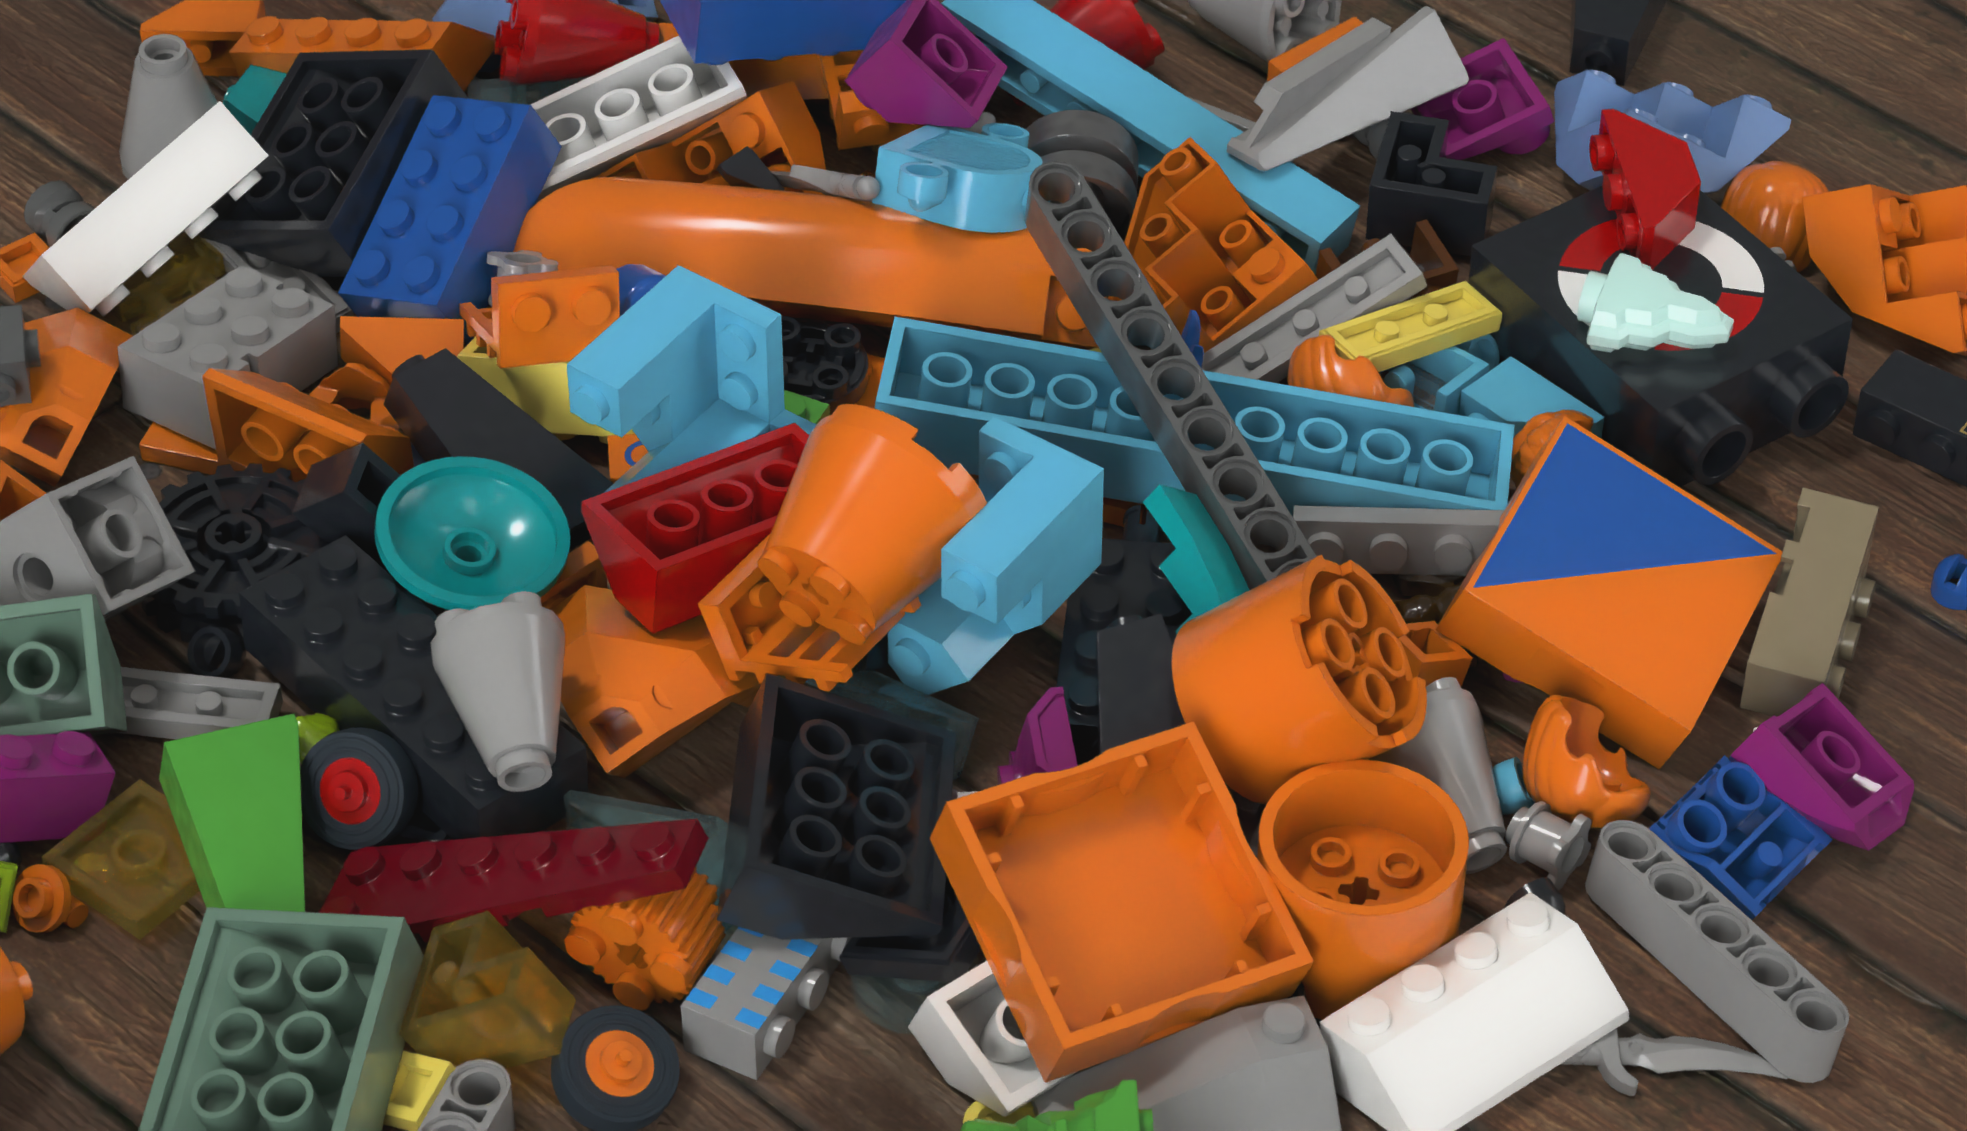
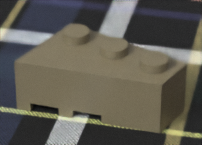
[1740,487,1879,717]

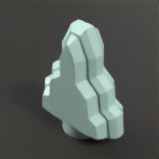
[1577,253,1734,353]

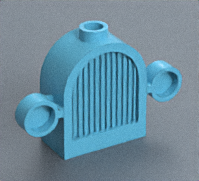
[872,123,1051,233]

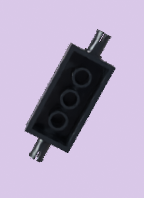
[1056,505,1192,765]

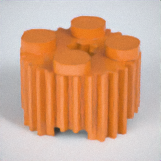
[564,867,726,1011]

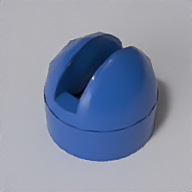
[1930,554,1967,610]

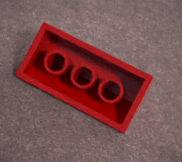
[581,423,809,634]

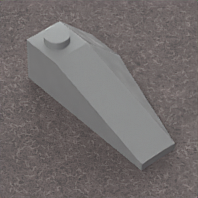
[1031,995,1342,1131]

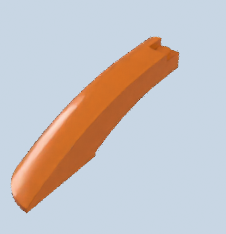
[513,177,1107,350]

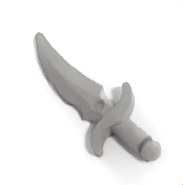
[770,164,880,200]
[1559,1028,1788,1096]

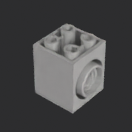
[0,456,195,622]

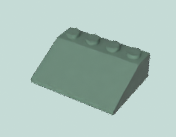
[138,907,427,1131]

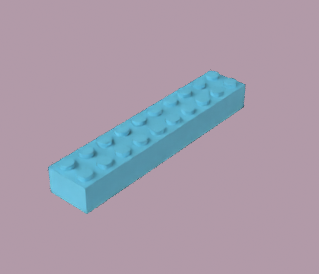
[875,316,1515,517]

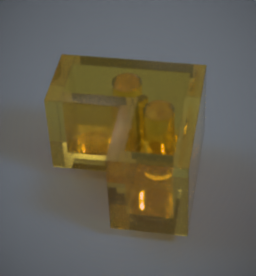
[399,911,576,1069]

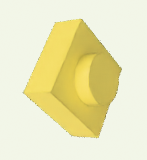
[383,1050,456,1131]

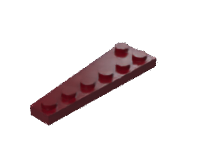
[318,819,709,943]

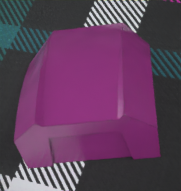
[1729,683,1914,851]

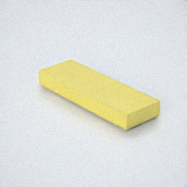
[1319,281,1503,372]

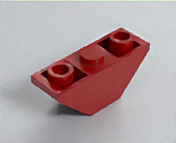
[1589,109,1701,270]

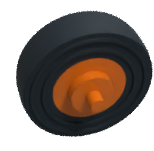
[551,1005,680,1131]

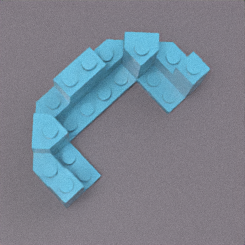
[567,265,1104,699]

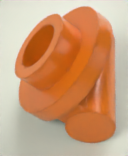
[12,864,89,933]

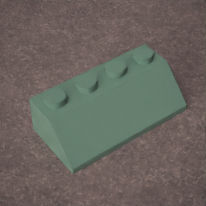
[0,593,127,736]

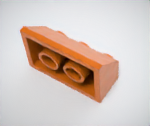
[202,368,414,482]

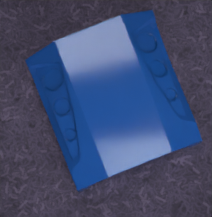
[1649,755,1833,920]

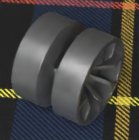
[1026,110,1138,242]

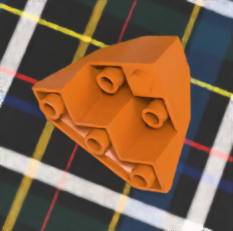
[594,81,826,195]
[1107,137,1318,353]
[1802,184,1967,356]
[0,307,132,487]
[551,585,786,778]

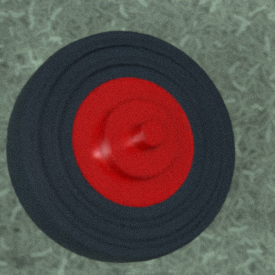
[300,727,418,850]

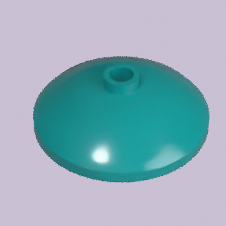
[374,456,570,610]

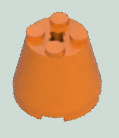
[757,404,987,645]

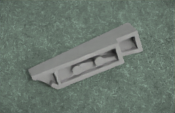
[1226,6,1469,171]

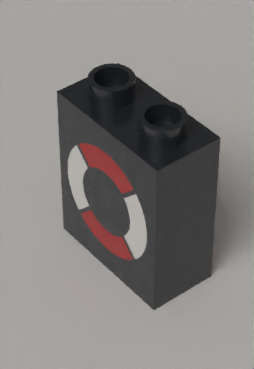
[1468,185,1853,487]

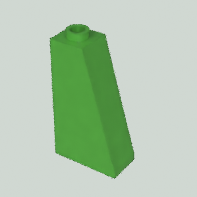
[159,714,305,912]

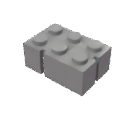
[117,265,338,449]

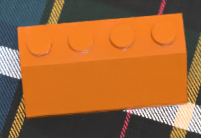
[229,16,495,91]

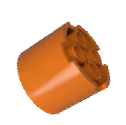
[1172,554,1427,804]
[1257,759,1469,1020]

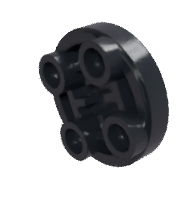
[781,316,868,415]

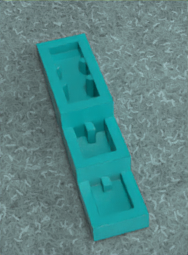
[1143,484,1249,634]

